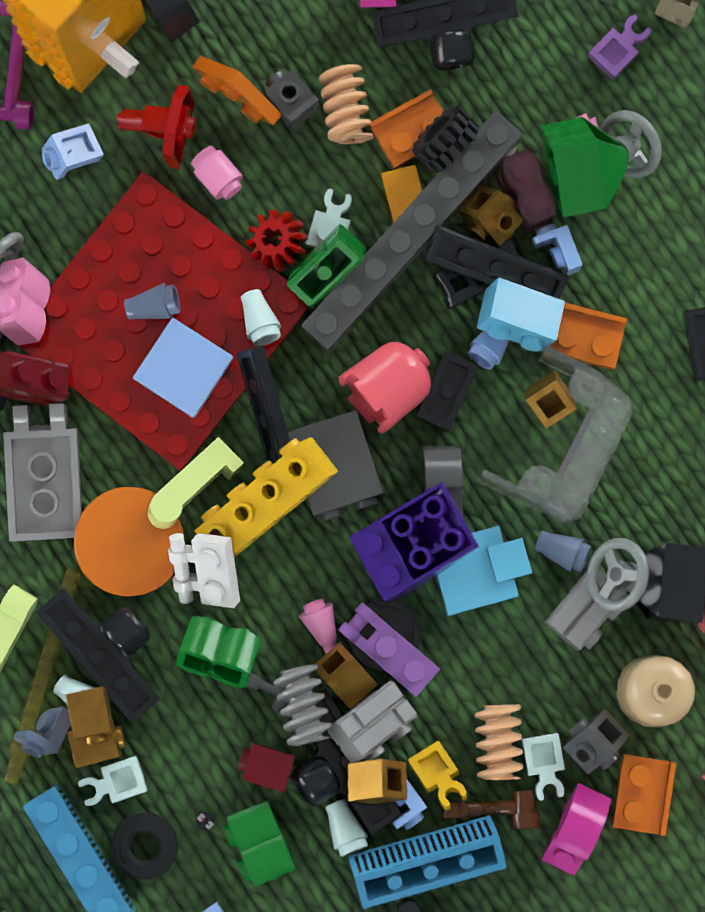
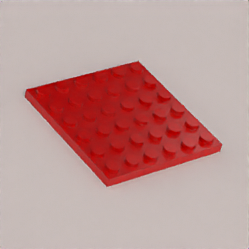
[11,171,310,471]

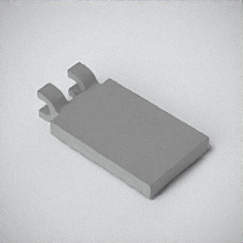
[3,403,82,542]

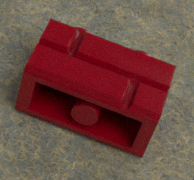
[0,351,69,405]

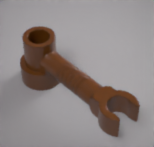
[441,791,540,830]

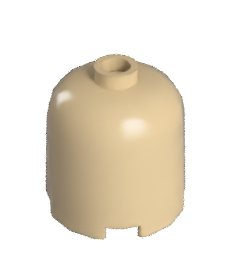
[616,655,695,727]

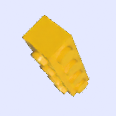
[194,437,339,558]

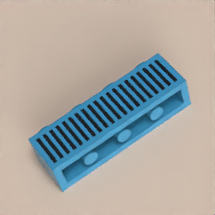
[22,784,137,912]
[348,815,507,909]

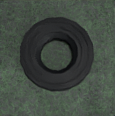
[111,813,178,880]

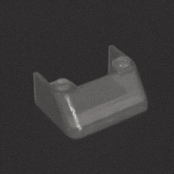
[478,346,633,524]

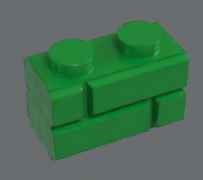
[287,224,366,309]

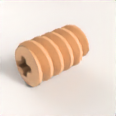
[319,64,373,144]
[475,704,523,780]

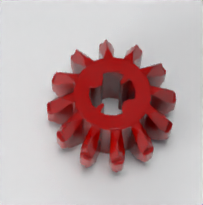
[245,209,308,271]

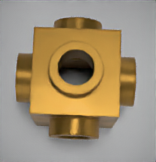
[457,185,523,247]

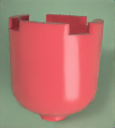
[339,342,431,434]

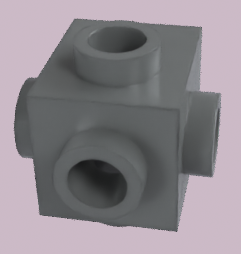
[563,708,630,775]

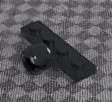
[371,0,519,71]
[35,588,160,723]
[292,688,402,835]

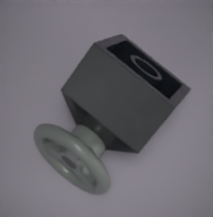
[587,538,705,624]

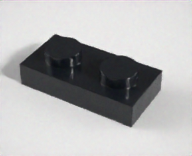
[416,351,479,432]

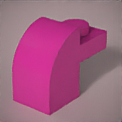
[541,783,612,876]

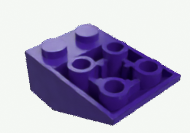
[349,482,479,601]

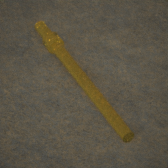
[3,569,81,785]

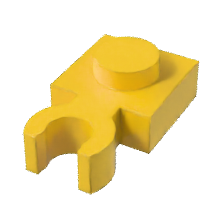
[407,740,467,811]

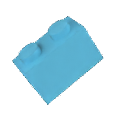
[477,277,565,352]

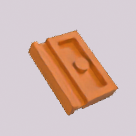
[369,89,443,170]
[544,303,627,370]
[611,754,676,836]

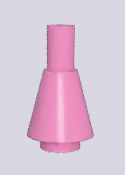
[299,599,337,654]

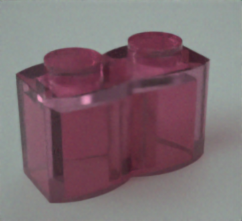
[500,149,556,233]

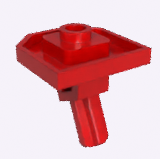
[116,85,197,170]

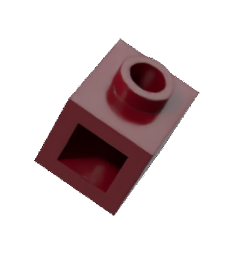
[237,743,296,792]

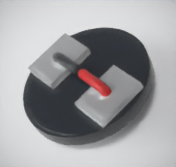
[196,812,215,831]

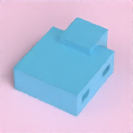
[436,526,532,616]

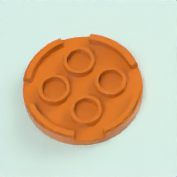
[74,487,184,597]

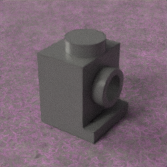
[264,69,319,131]

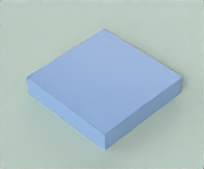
[133,317,234,419]

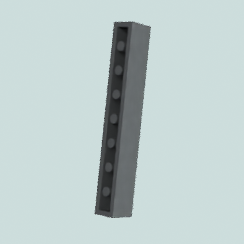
[301,110,523,354]

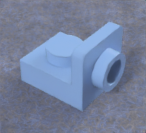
[42,124,104,180]
[530,224,583,275]
[392,780,427,830]

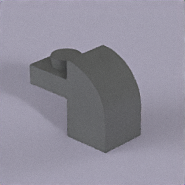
[422,446,463,516]

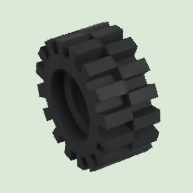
[412,105,479,173]

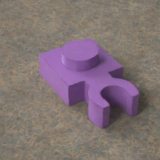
[587,15,651,80]

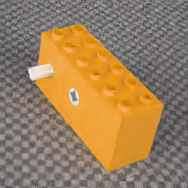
[2,0,146,93]

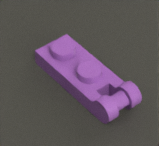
[338,602,440,697]

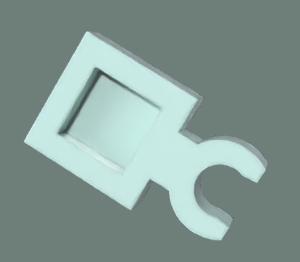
[306,189,352,249]
[521,733,565,801]
[78,756,148,806]

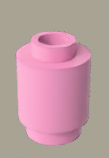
[191,145,243,200]

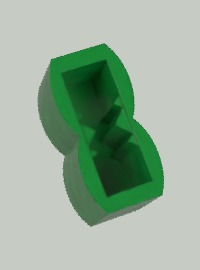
[175,616,262,688]
[223,800,296,887]

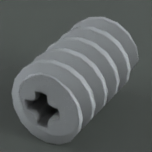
[273,664,332,746]

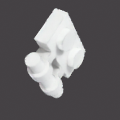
[168,533,240,608]

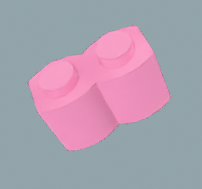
[0,258,50,346]

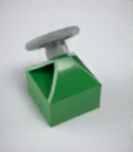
[540,110,662,217]

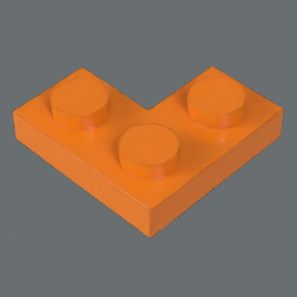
[192,56,282,125]

